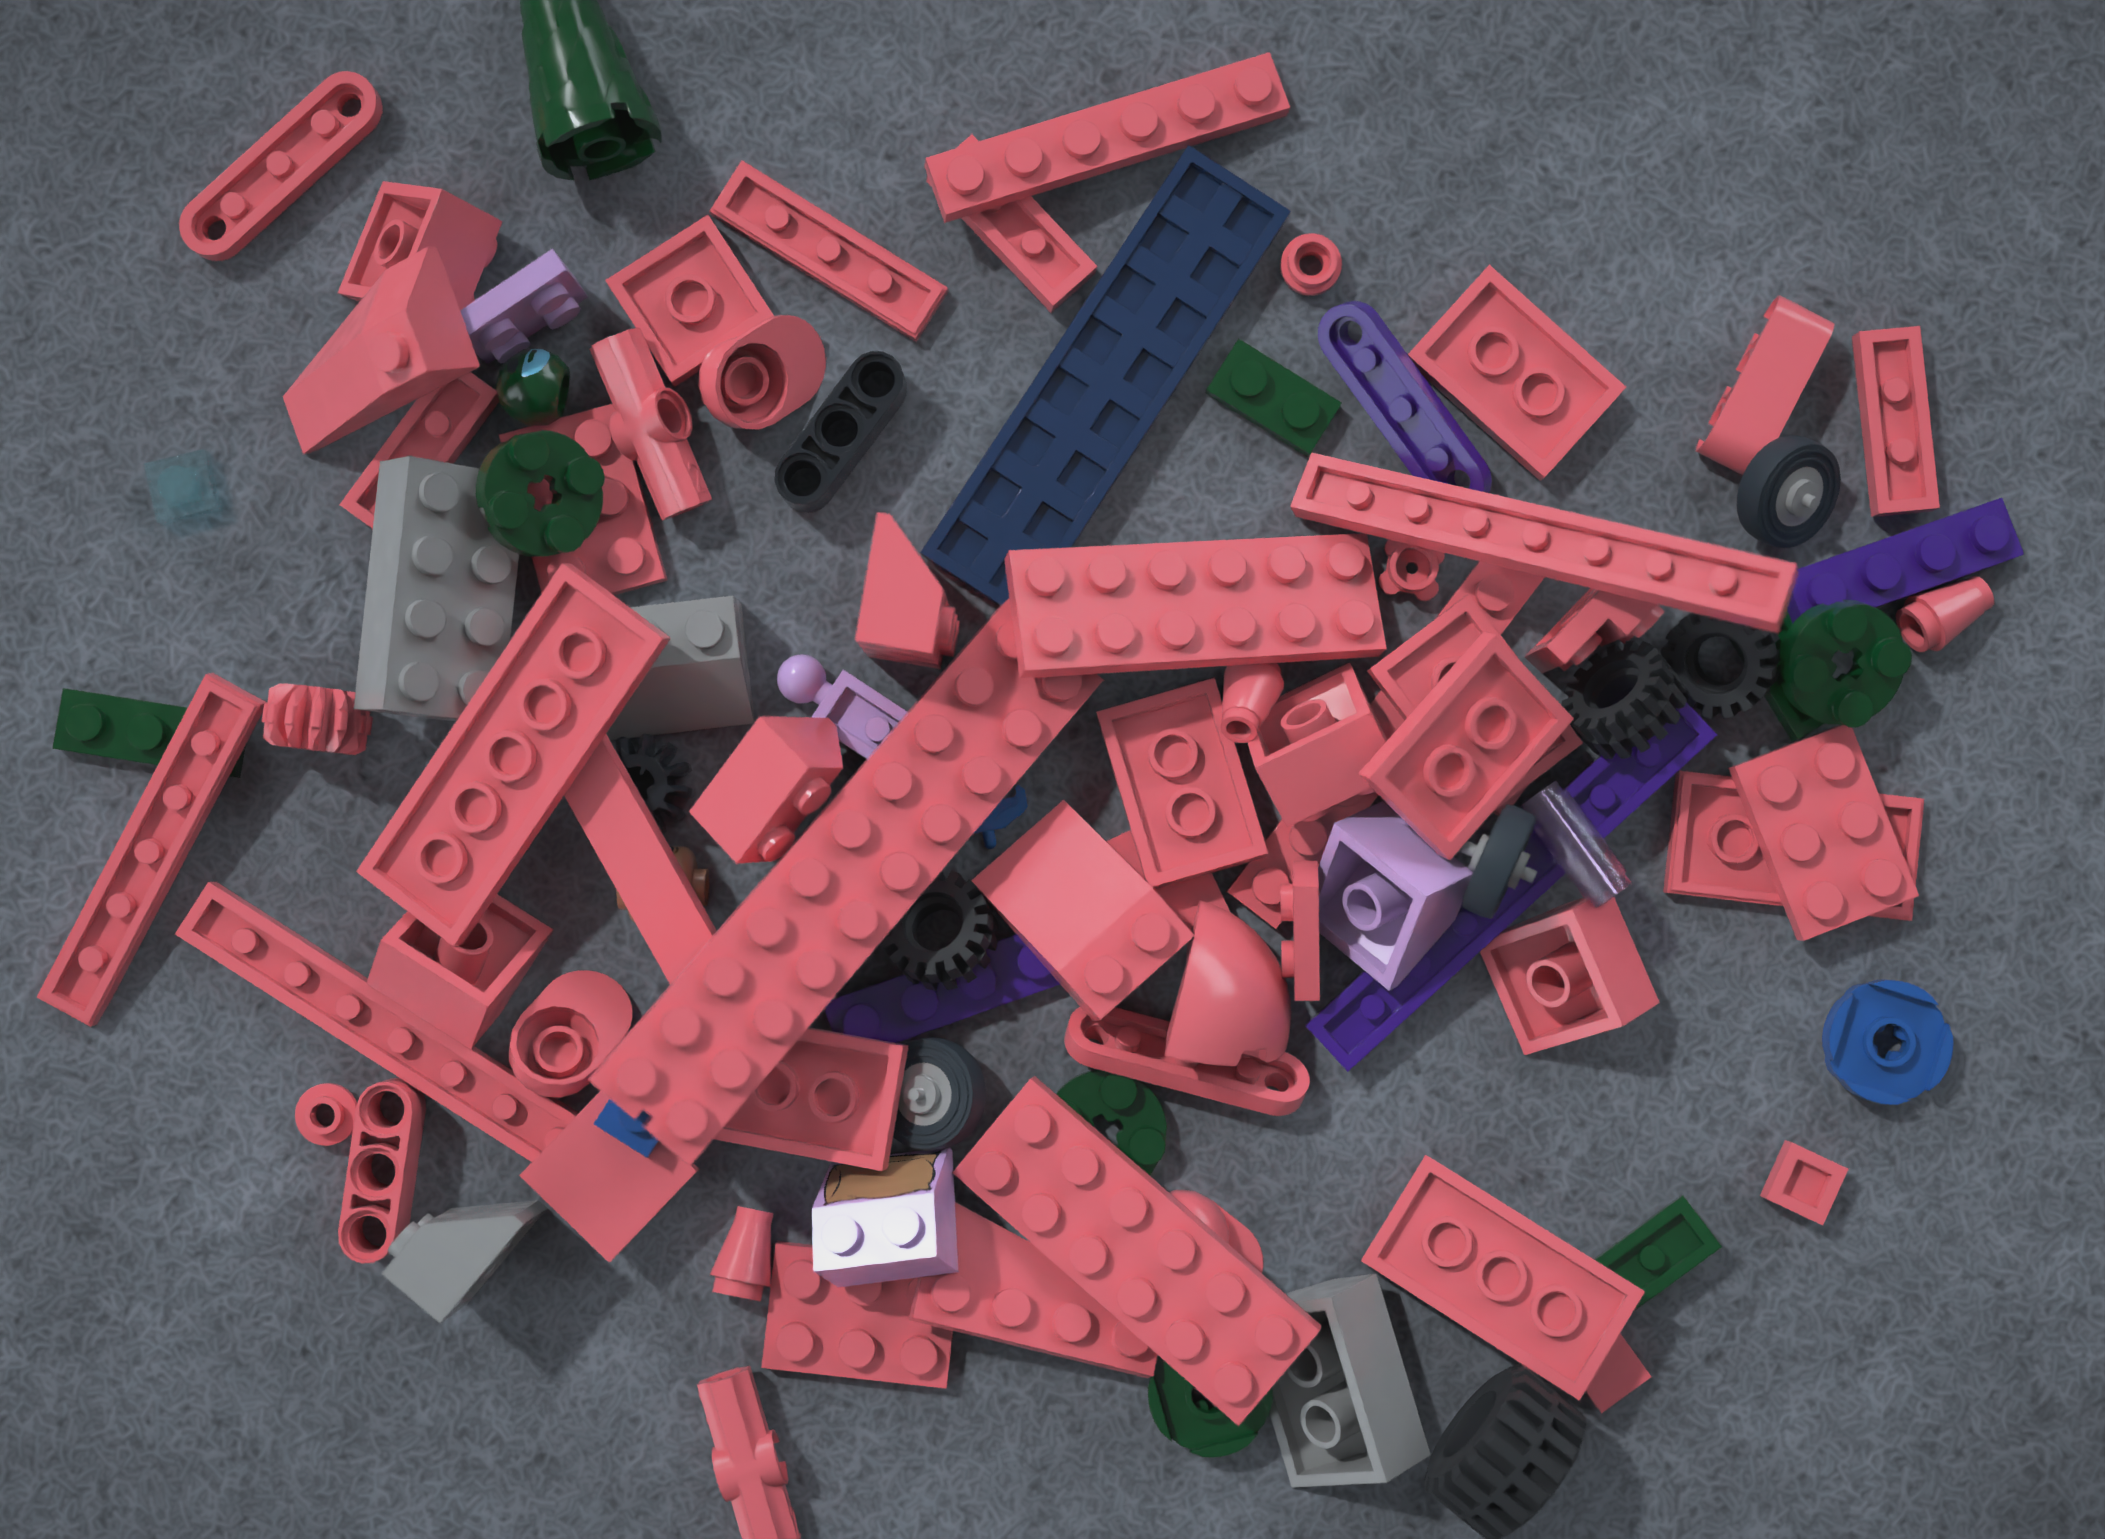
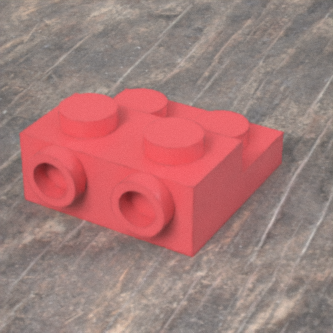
[1525,588,1665,674]

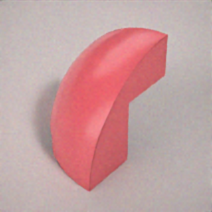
[1165,900,1291,1066]

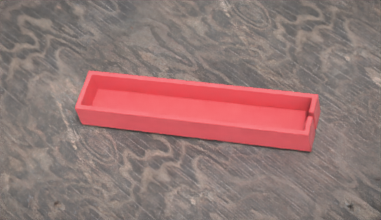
[588,598,1103,1166]

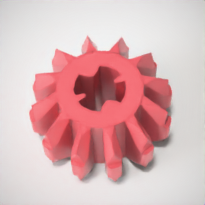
[262,683,373,755]

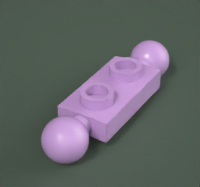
[777,655,907,759]

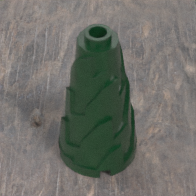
[520,0,662,181]

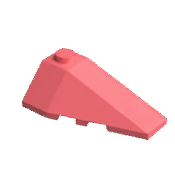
[283,246,480,454]

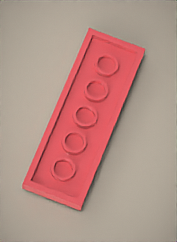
[1004,533,1387,678]
[356,563,671,947]
[952,1076,1322,1426]

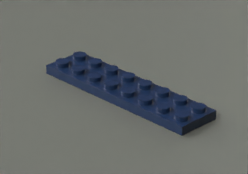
[920,145,1291,606]

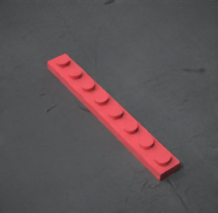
[1290,453,1799,633]
[1226,561,1545,929]
[175,882,579,1162]

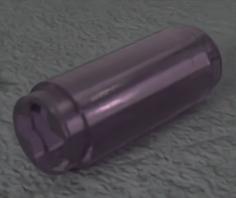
[1520,781,1632,908]

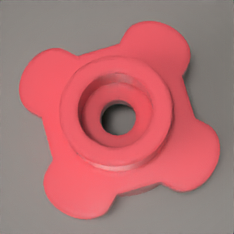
[1378,540,1445,601]

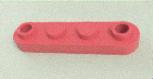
[179,71,383,261]
[1064,1007,1310,1116]

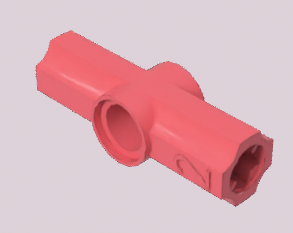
[589,327,712,521]
[697,1366,801,1539]

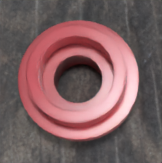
[1280,233,1342,296]
[295,1083,357,1146]

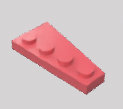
[909,1202,1157,1378]

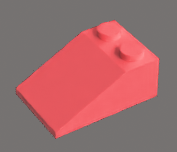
[971,800,1195,1021]

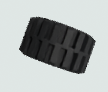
[1424,1364,1586,1539]

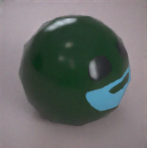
[496,349,570,426]

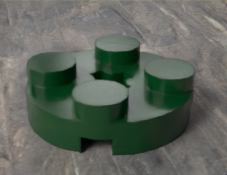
[475,430,605,557]
[1779,600,1912,728]
[1056,1069,1167,1175]
[1148,1355,1273,1457]

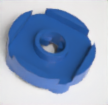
[1822,979,1953,1105]

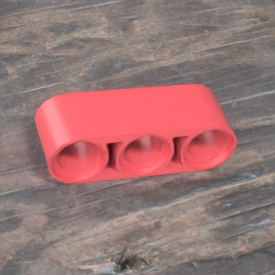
[1695,295,1834,476]
[338,1078,426,1264]

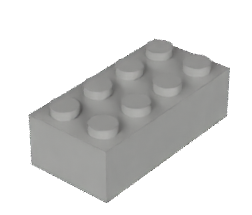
[354,456,519,722]

